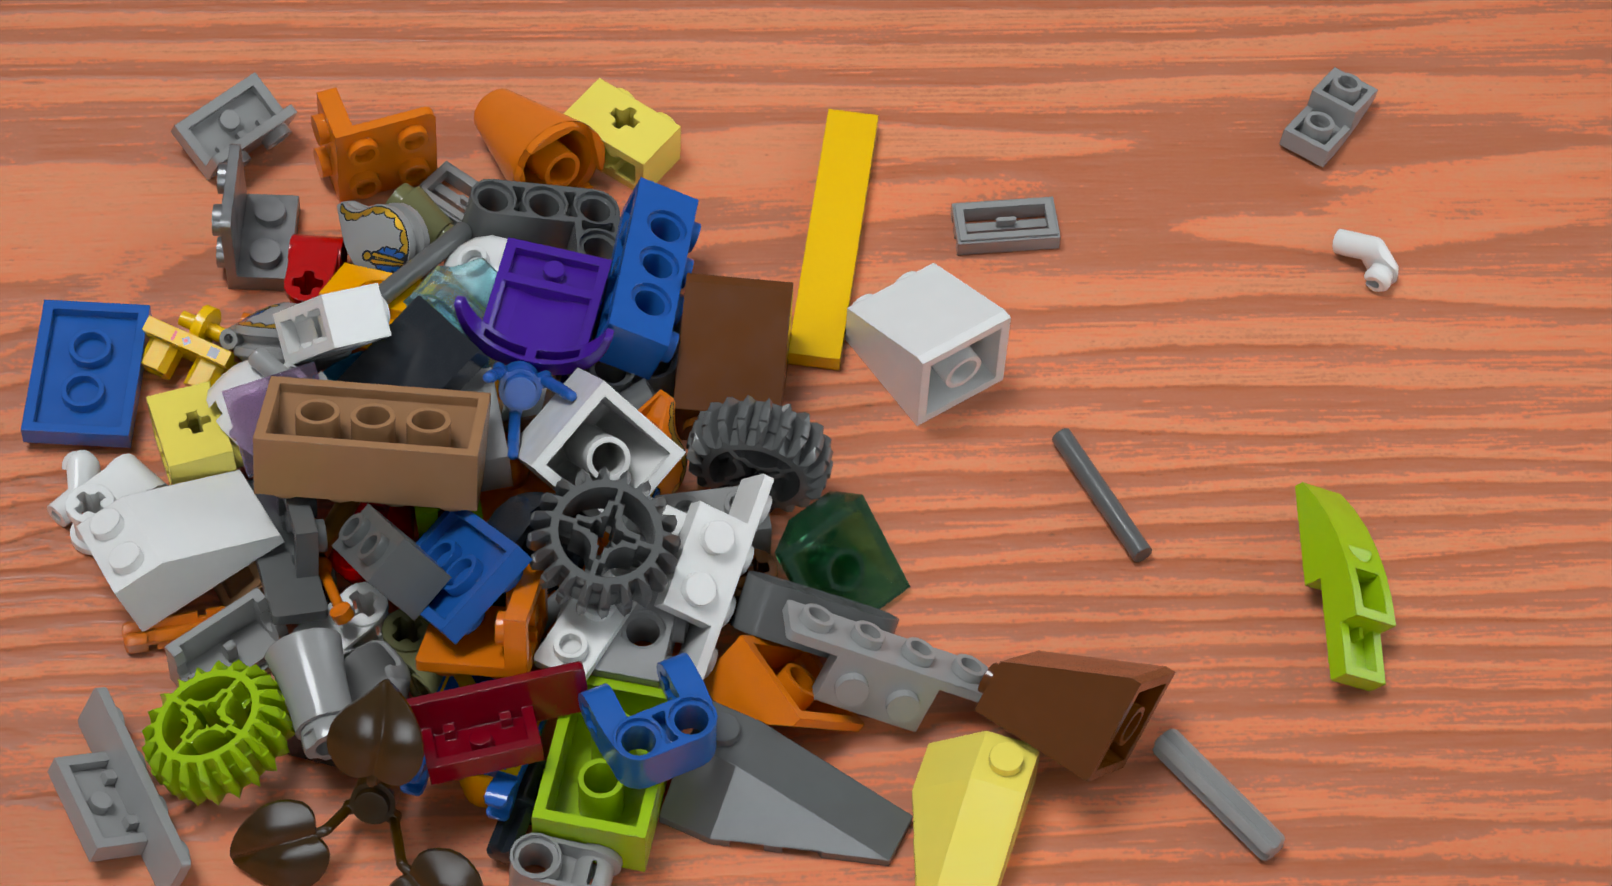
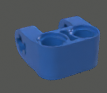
[578,653,718,789]

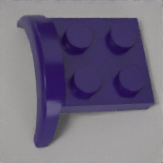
[454,237,615,375]

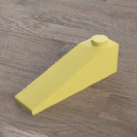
[912,731,1040,886]

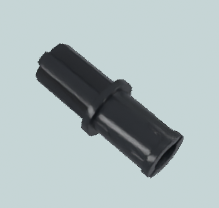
[486,760,546,864]

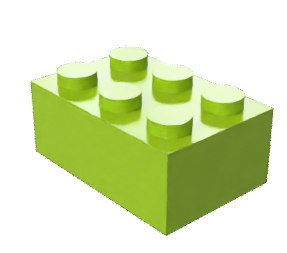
[532,675,668,872]

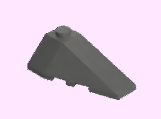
[659,701,913,866]

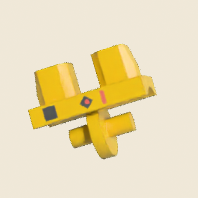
[141,305,238,387]

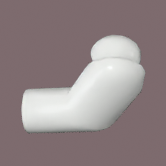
[1332,229,1399,292]
[47,450,101,527]

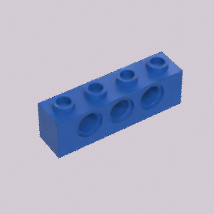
[593,177,701,380]

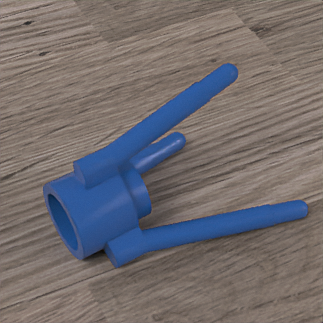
[483,361,577,460]

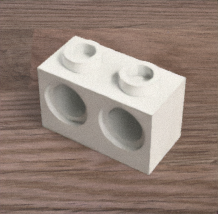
[273,283,392,365]

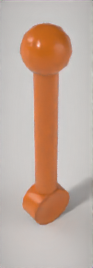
[319,556,355,625]

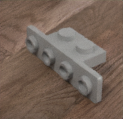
[782,600,988,732]
[47,687,191,886]

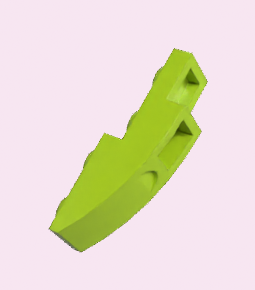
[1295,482,1396,691]

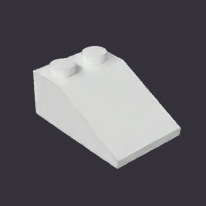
[76,469,285,632]

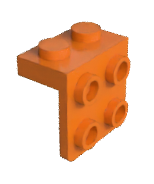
[311,87,438,203]

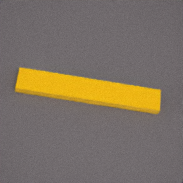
[788,109,879,370]

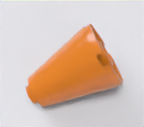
[474,88,605,189]

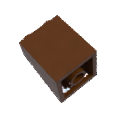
[674,273,794,441]
[974,651,1176,782]

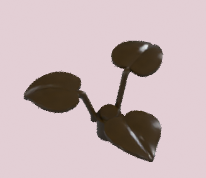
[230,679,484,886]

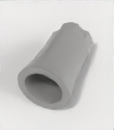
[265,628,352,760]

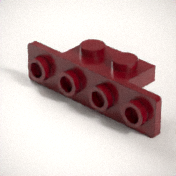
[406,661,588,785]

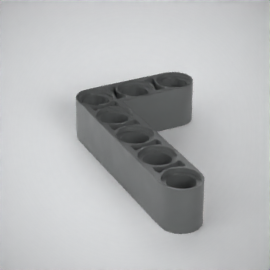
[462,179,634,393]

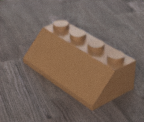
[253,376,491,511]

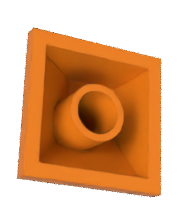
[703,635,865,732]

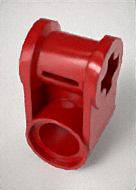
[284,234,348,304]

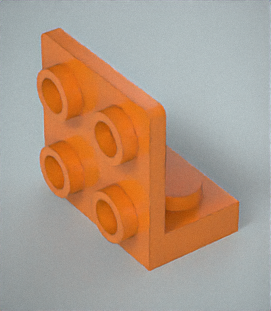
[415,564,548,679]

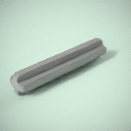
[1153,728,1285,861]

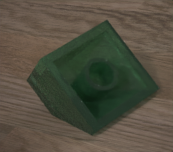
[774,491,910,609]

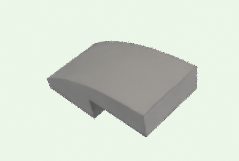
[1279,67,1378,167]

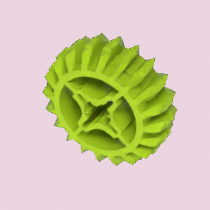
[142,659,295,806]

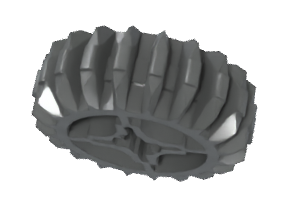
[686,395,833,513]
[526,466,681,619]

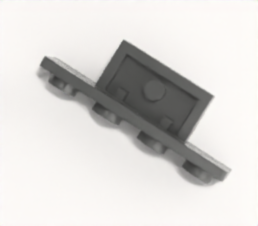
[247,479,328,625]

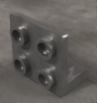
[212,144,300,291]

